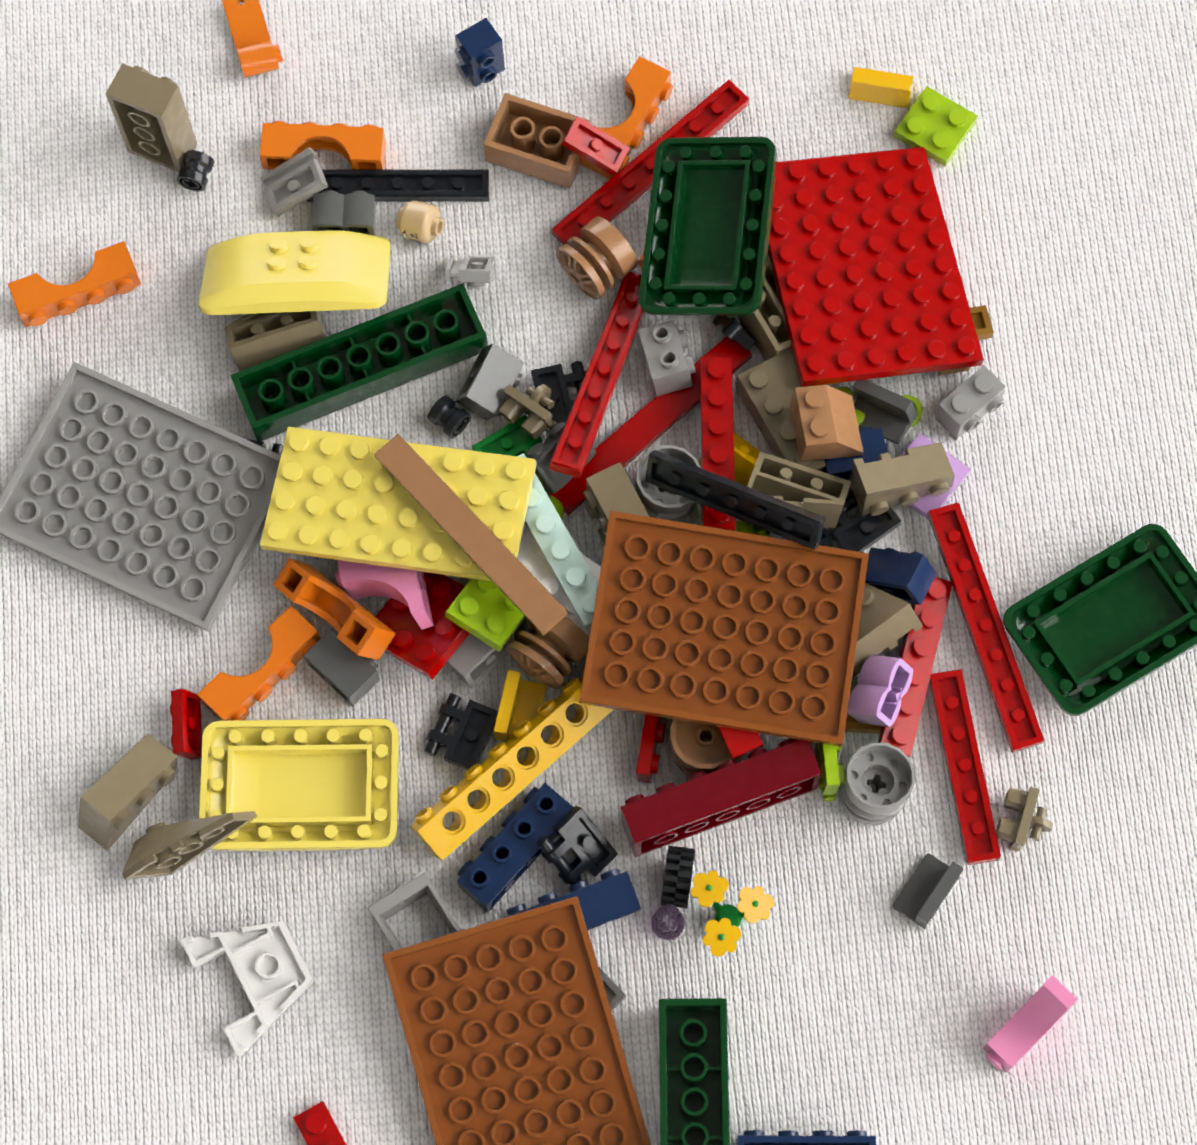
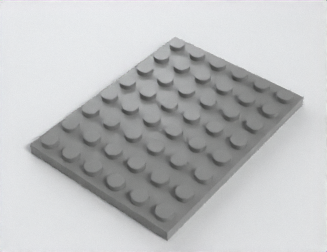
[0,362,281,632]

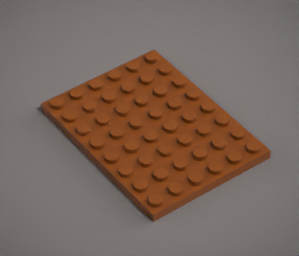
[579,510,869,747]
[382,896,651,1145]

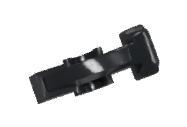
[712,315,756,351]

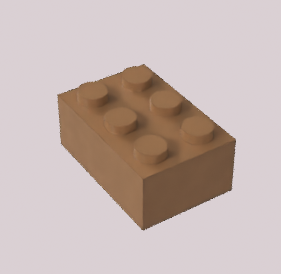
[483,93,591,189]

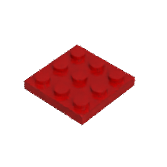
[375,572,470,680]

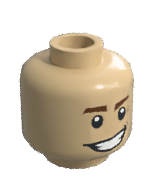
[396,201,444,244]

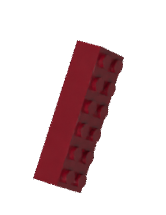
[620,738,822,858]

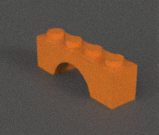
[581,56,673,179]
[259,121,386,170]
[8,241,142,327]
[273,558,396,660]
[197,605,321,721]

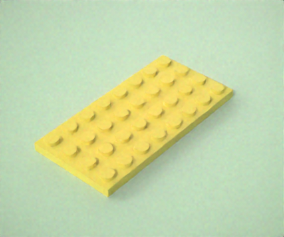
[260,427,537,582]

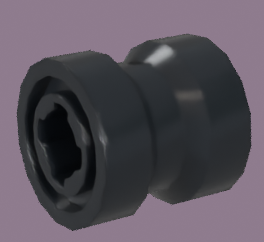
[176,150,215,192]
[427,395,471,439]

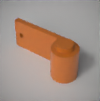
[222,0,283,78]

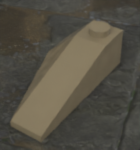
[122,811,257,880]

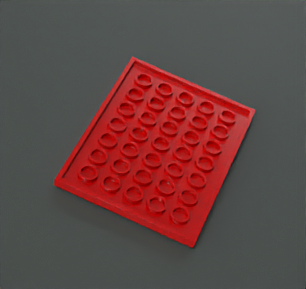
[768,147,984,387]

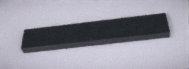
[307,170,489,202]
[645,450,825,550]

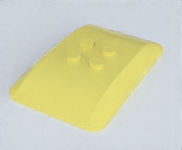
[199,230,391,315]
[199,719,399,851]

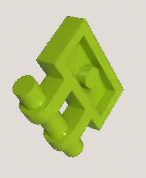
[815,743,844,802]

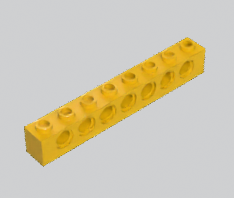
[410,676,614,861]

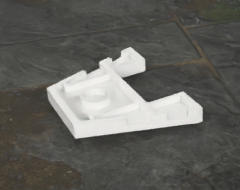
[180,920,314,1057]

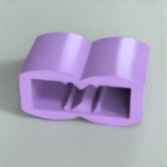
[847,655,913,727]

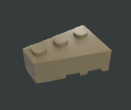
[225,311,327,372]
[849,442,955,516]
[736,451,851,528]
[852,583,923,679]

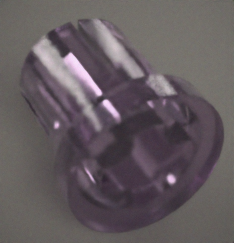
[651,904,685,940]

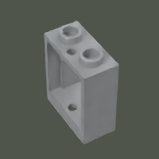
[368,872,462,951]

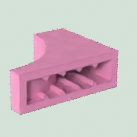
[335,560,434,630]
[983,975,1078,1072]

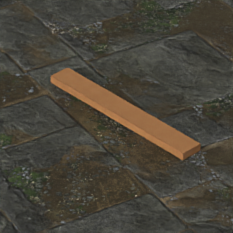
[374,434,568,636]

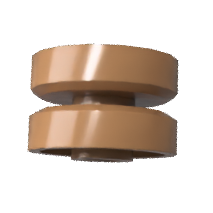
[670,719,738,776]

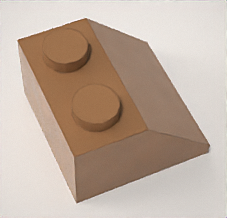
[789,385,864,462]

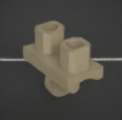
[499,384,558,440]
[996,786,1053,852]

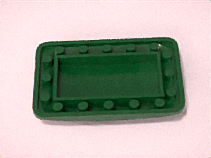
[639,137,777,316]
[1003,524,1197,716]

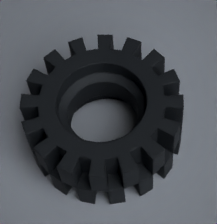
[661,845,695,909]

